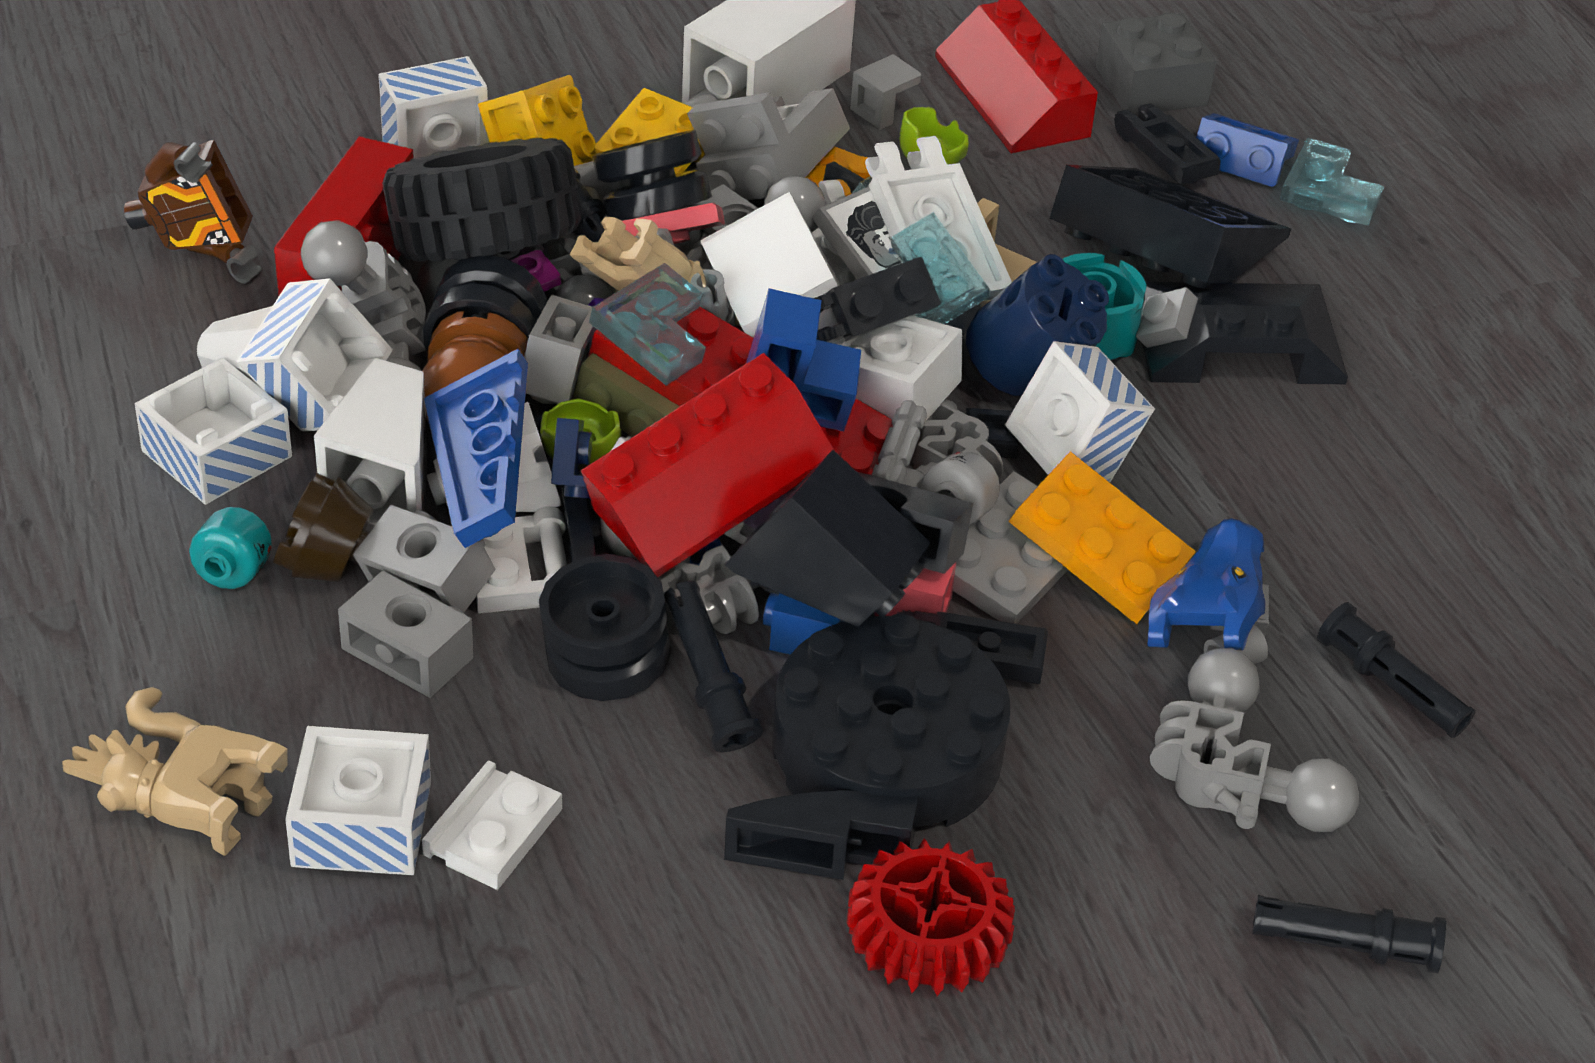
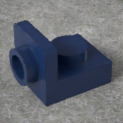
[551,418,592,498]

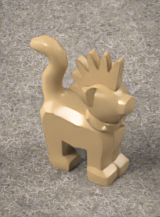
[570,217,740,326]
[62,687,288,856]

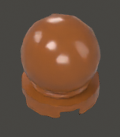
[422,311,528,423]

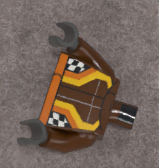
[124,140,263,284]

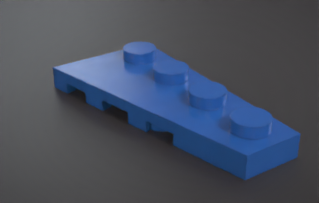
[424,349,528,548]

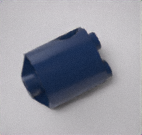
[966,254,1109,396]

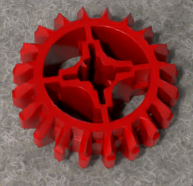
[846,838,1015,997]

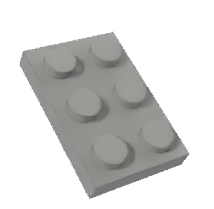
[953,471,1068,624]

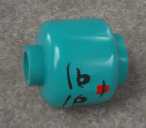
[189,507,272,589]

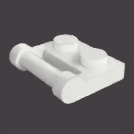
[476,506,567,614]

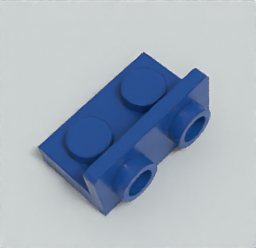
[1196,113,1299,187]

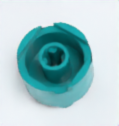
[1063,253,1146,360]

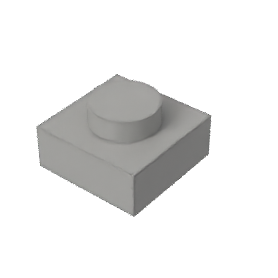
[1136,287,1198,348]

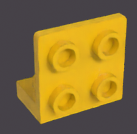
[478,75,596,166]
[595,88,705,174]

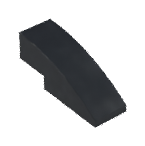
[724,790,919,880]

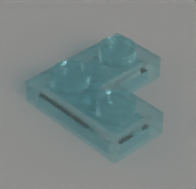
[1280,138,1384,226]
[891,212,990,324]
[589,263,706,385]

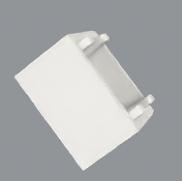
[832,316,962,422]

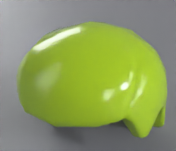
[899,107,969,165]
[540,398,621,471]

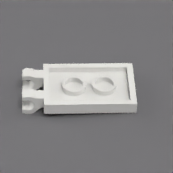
[865,136,1012,309]

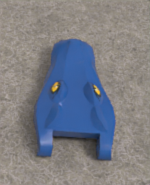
[1147,519,1265,651]

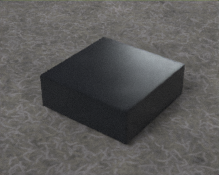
[966,408,1019,459]

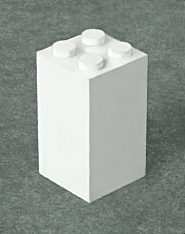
[682,0,856,106]

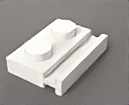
[422,760,562,890]

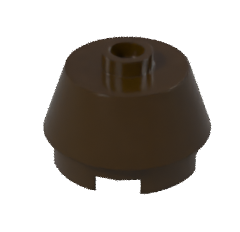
[273,473,374,582]

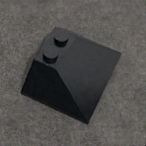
[1141,282,1348,385]

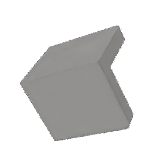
[850,54,921,130]

